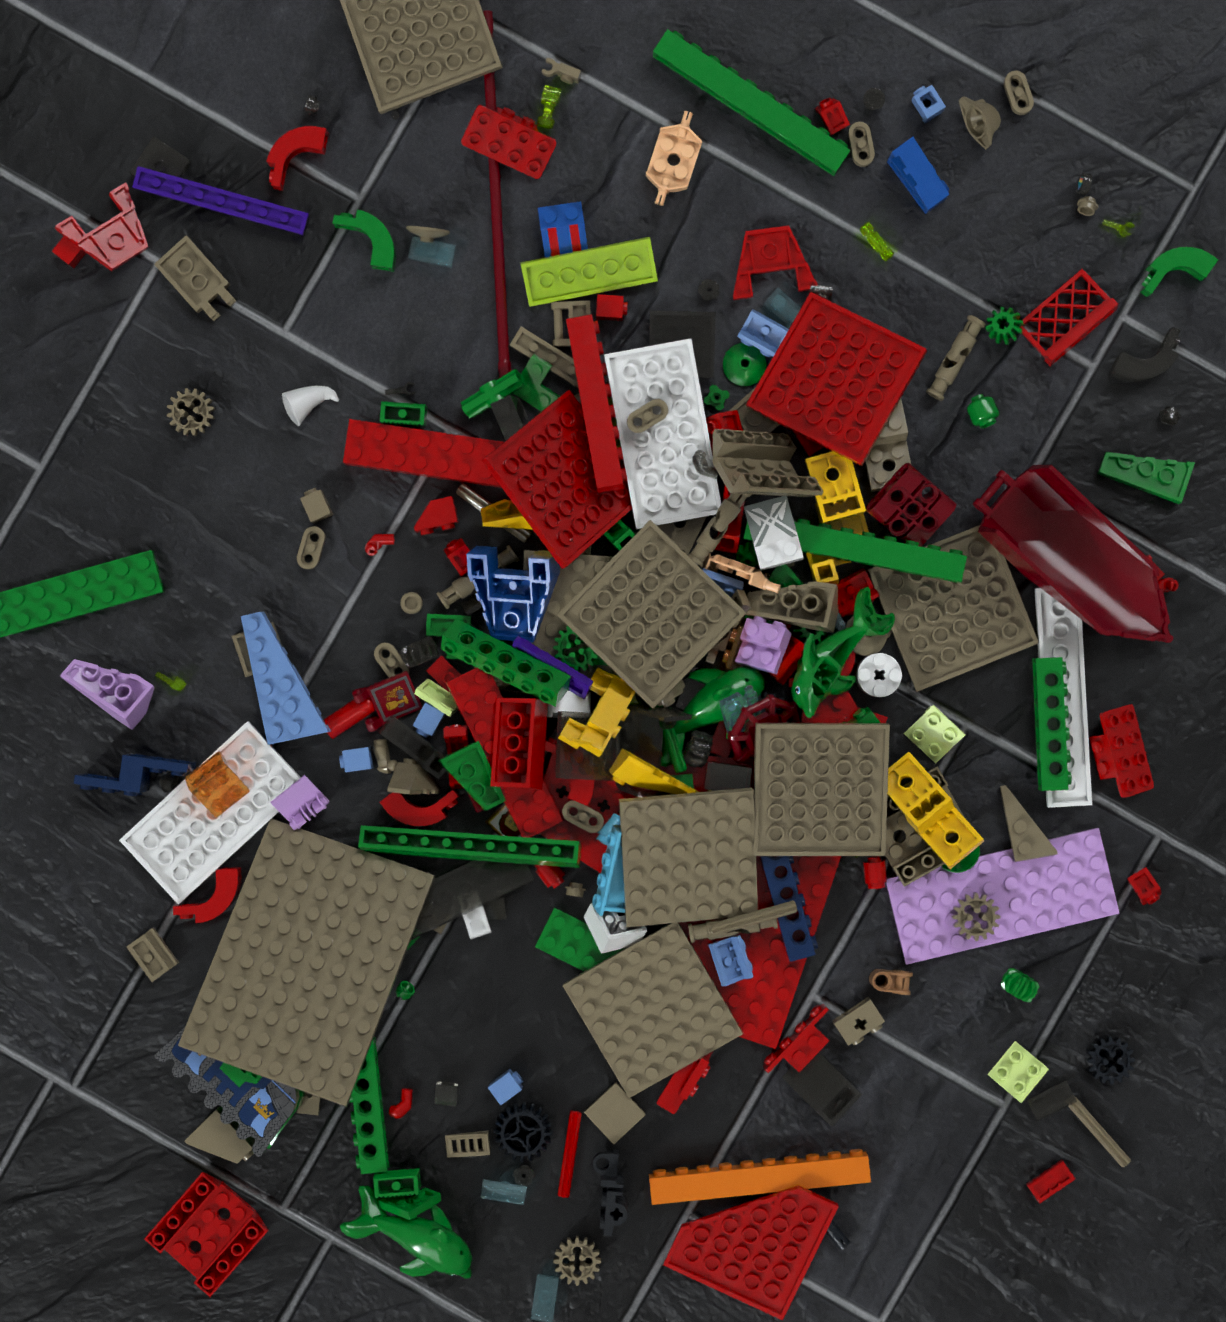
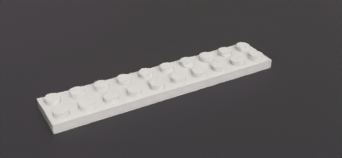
[1035,588,1092,808]

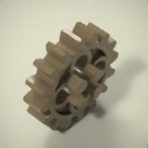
[167,388,215,436]
[951,892,1001,941]
[553,1236,601,1286]

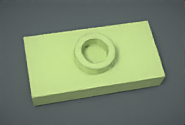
[414,679,458,717]

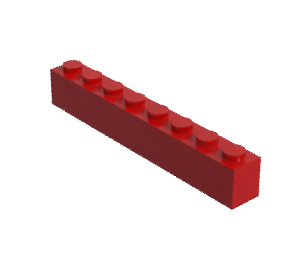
[566,314,627,493]

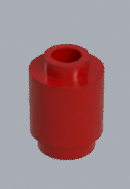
[863,856,887,889]
[534,865,565,889]

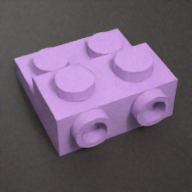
[735,616,792,674]

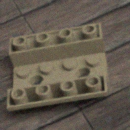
[713,429,824,497]
[885,766,965,887]

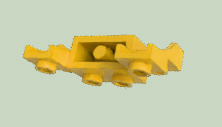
[558,667,635,757]

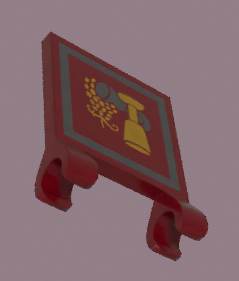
[352,671,422,732]

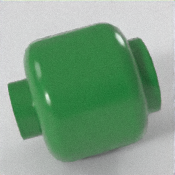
[967,394,999,428]

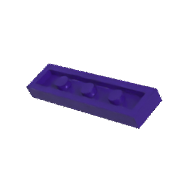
[512,636,594,699]

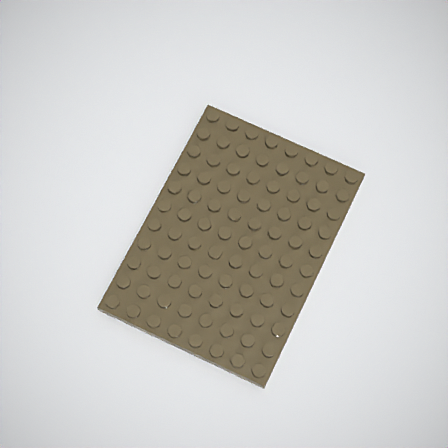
[178,819,435,1107]

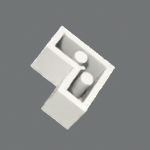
[584,903,647,954]

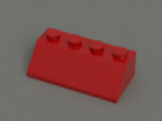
[490,698,548,790]

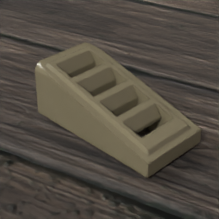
[445,1130,491,1158]

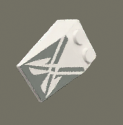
[744,496,804,571]

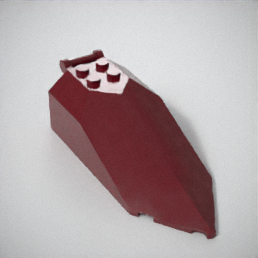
[972,465,1173,643]

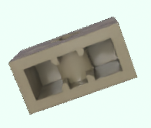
[832,997,885,1046]

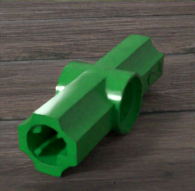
[461,369,526,419]

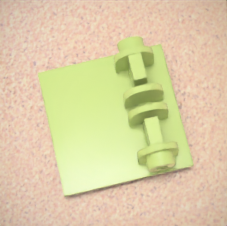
[904,705,966,763]
[987,1041,1049,1103]

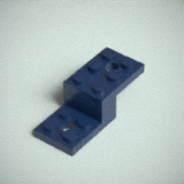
[74,753,197,796]

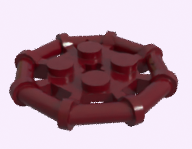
[727,694,800,766]

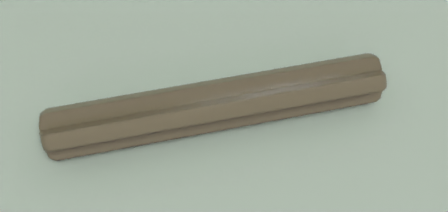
[456,484,531,542]
[711,900,797,935]
[1066,1096,1131,1167]

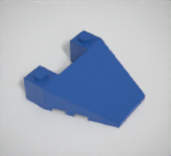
[466,546,560,642]

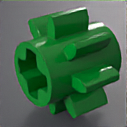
[736,542,759,567]

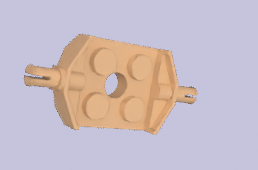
[646,111,702,206]
[702,553,781,594]

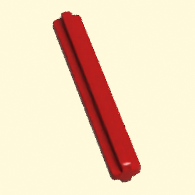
[558,1110,582,1198]

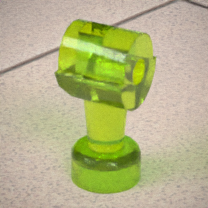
[536,85,562,129]

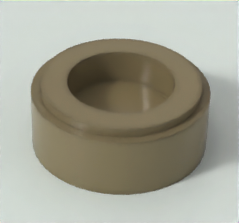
[400,592,423,614]

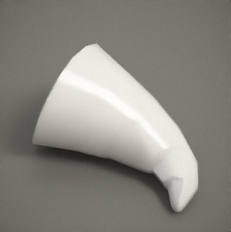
[282,385,339,426]

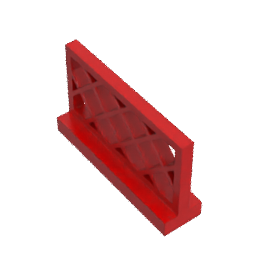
[1019,269,1118,367]

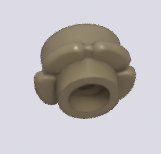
[1077,196,1099,216]
[565,882,586,897]

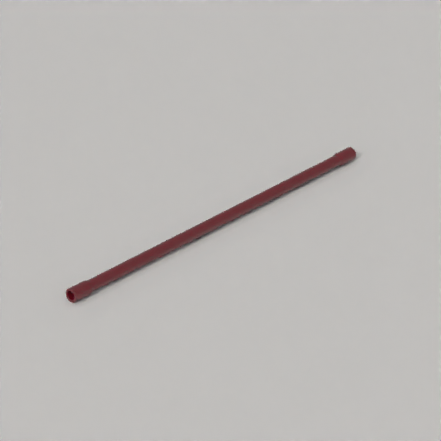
[483,10,511,378]

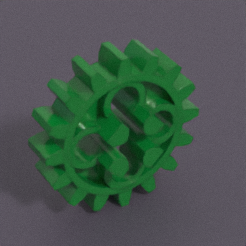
[553,626,600,672]

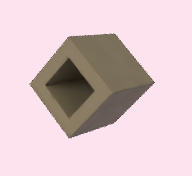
[300,488,333,524]

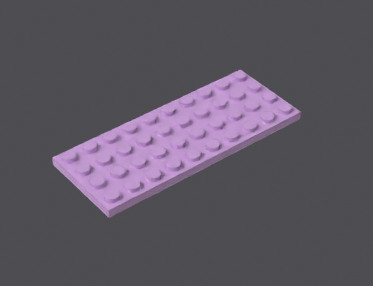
[886,828,1120,965]

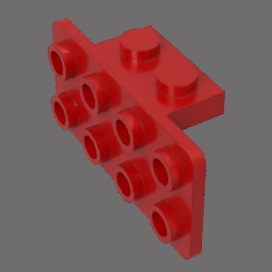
[461,105,556,179]
[1089,704,1154,798]

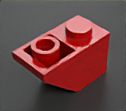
[414,496,459,535]

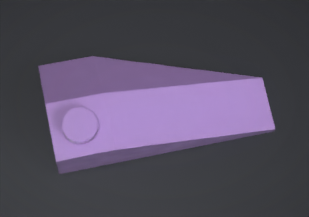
[60,659,155,730]

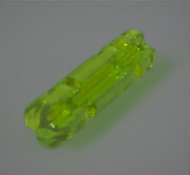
[860,222,894,261]

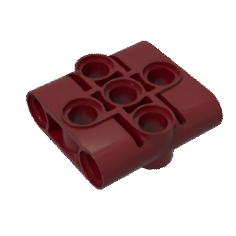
[866,463,957,547]

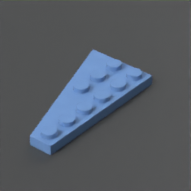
[241,612,331,745]

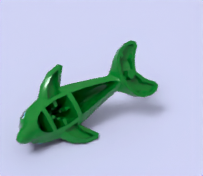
[791,587,895,718]
[637,667,771,767]
[340,1185,472,1279]

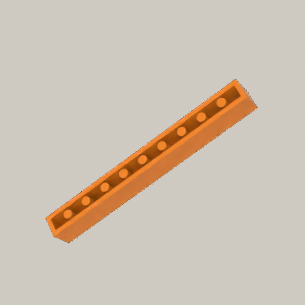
[649,1149,871,1205]

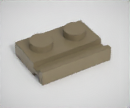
[127,927,179,982]

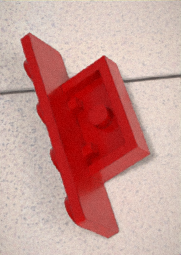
[763,1003,829,1073]
[657,1051,714,1114]

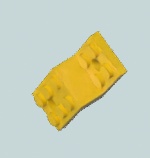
[805,451,869,566]
[887,752,984,869]

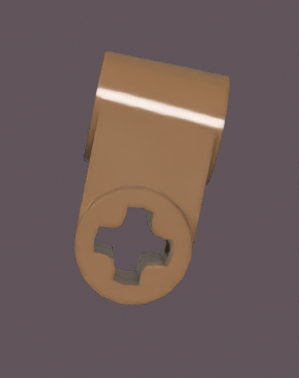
[869,969,913,995]

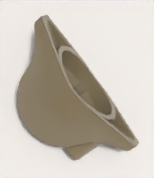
[959,96,1001,150]

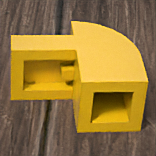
[806,553,839,584]

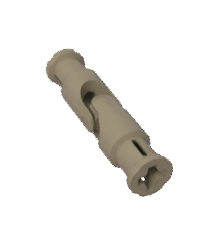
[926,315,986,401]
[687,493,752,568]
[436,545,520,609]
[688,917,778,943]

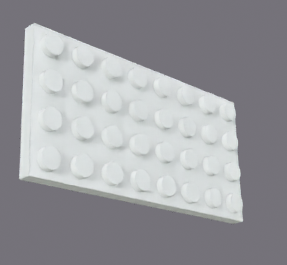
[604,339,721,529]
[119,721,301,905]

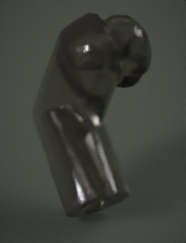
[692,450,718,479]

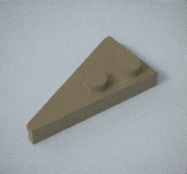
[999,785,1058,862]

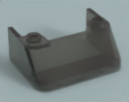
[615,704,692,798]

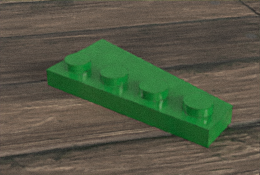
[1097,452,1195,504]

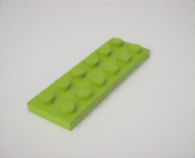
[520,237,658,307]

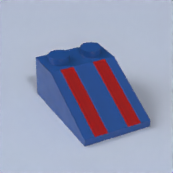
[538,201,588,257]

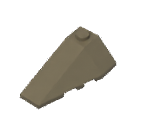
[745,581,838,633]
[387,758,440,795]

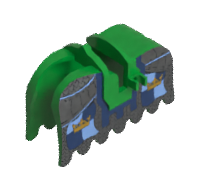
[155,1026,305,1157]

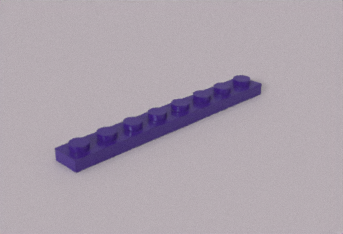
[132,166,309,236]

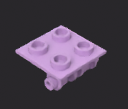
[270,775,329,830]

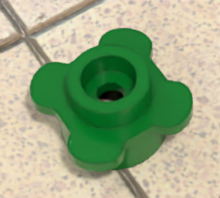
[704,385,729,411]

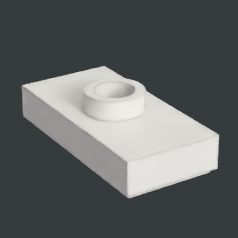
[457,890,492,939]

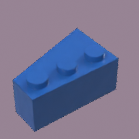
[887,137,950,214]

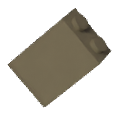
[184,1106,255,1164]

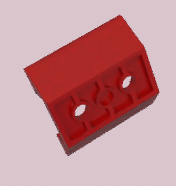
[144,1172,269,1297]

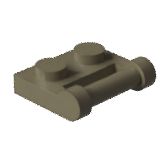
[551,301,591,348]

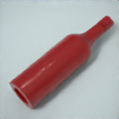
[323,697,376,739]

